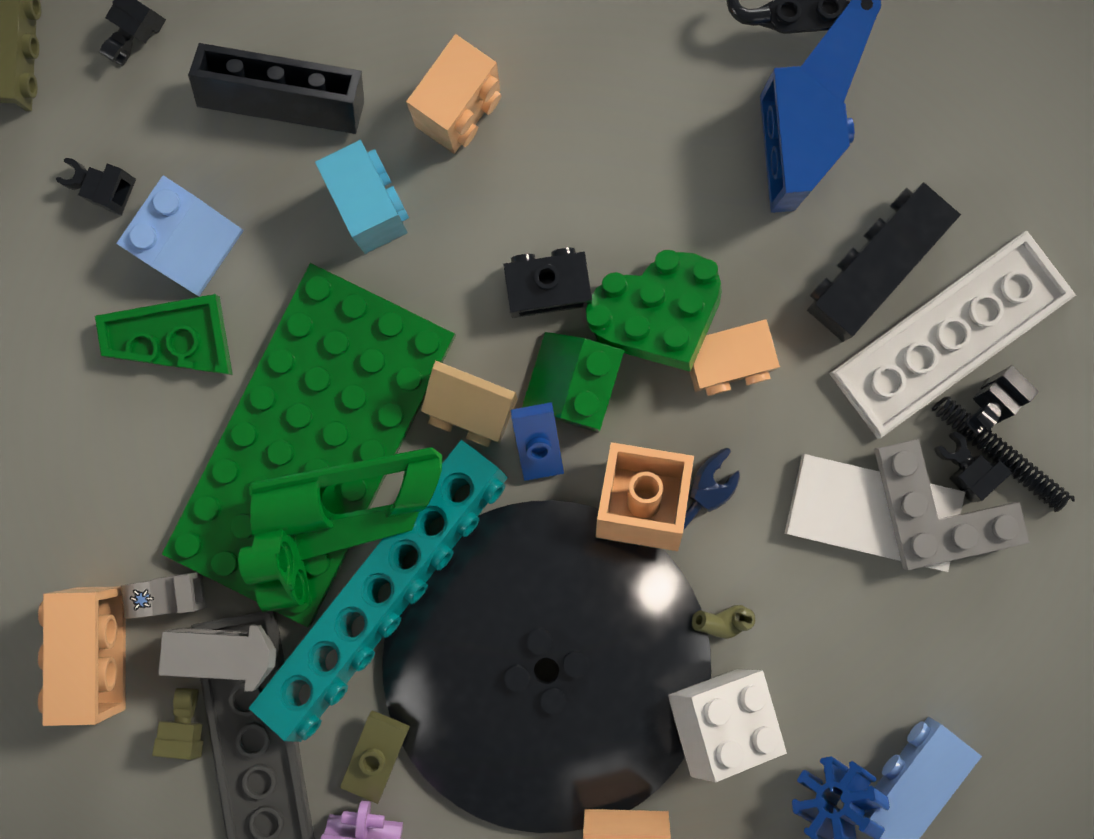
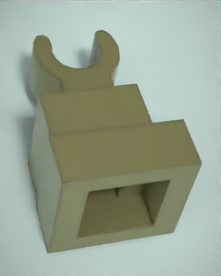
[152,688,204,760]

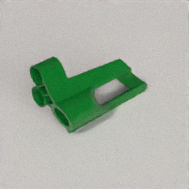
[238,447,442,612]

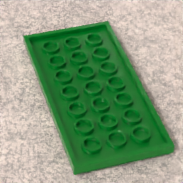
[162,263,456,628]

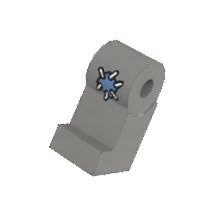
[121,572,206,619]

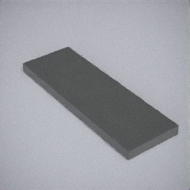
[191,611,315,839]

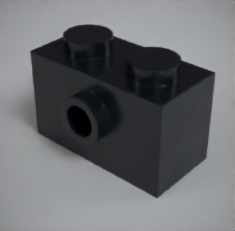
[503,248,592,318]

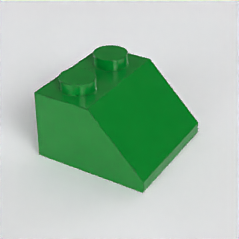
[522,332,625,433]

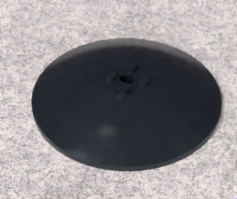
[382,500,712,833]

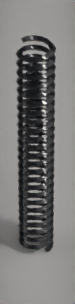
[932,396,1075,512]

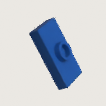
[510,402,564,481]

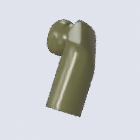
[692,605,755,639]

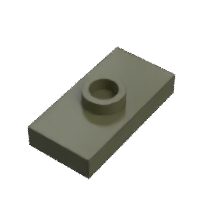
[340,710,410,804]

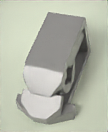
[158,625,276,692]

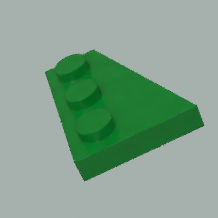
[95,294,233,375]

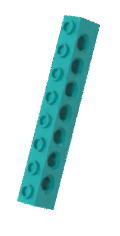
[249,440,508,742]

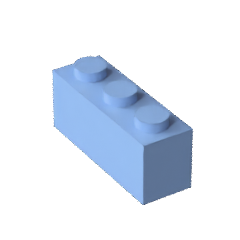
[864,717,982,839]

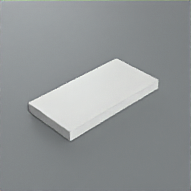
[784,454,965,572]

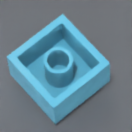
[315,140,409,254]

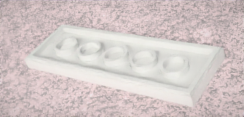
[829,231,1076,439]

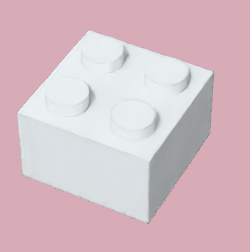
[668,669,787,783]

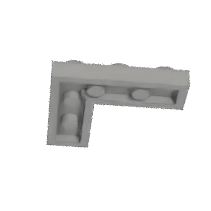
[874,439,1030,570]

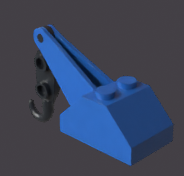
[726,0,881,213]

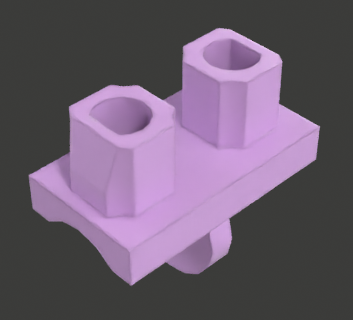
[321,800,403,839]

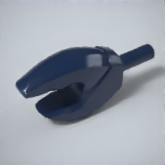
[684,448,740,529]

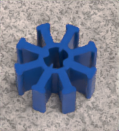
[792,756,890,839]

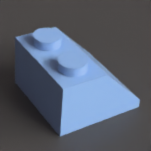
[116,175,244,296]

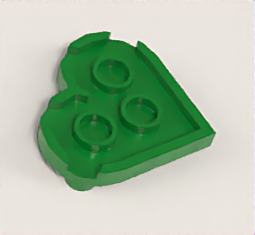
[586,250,722,372]

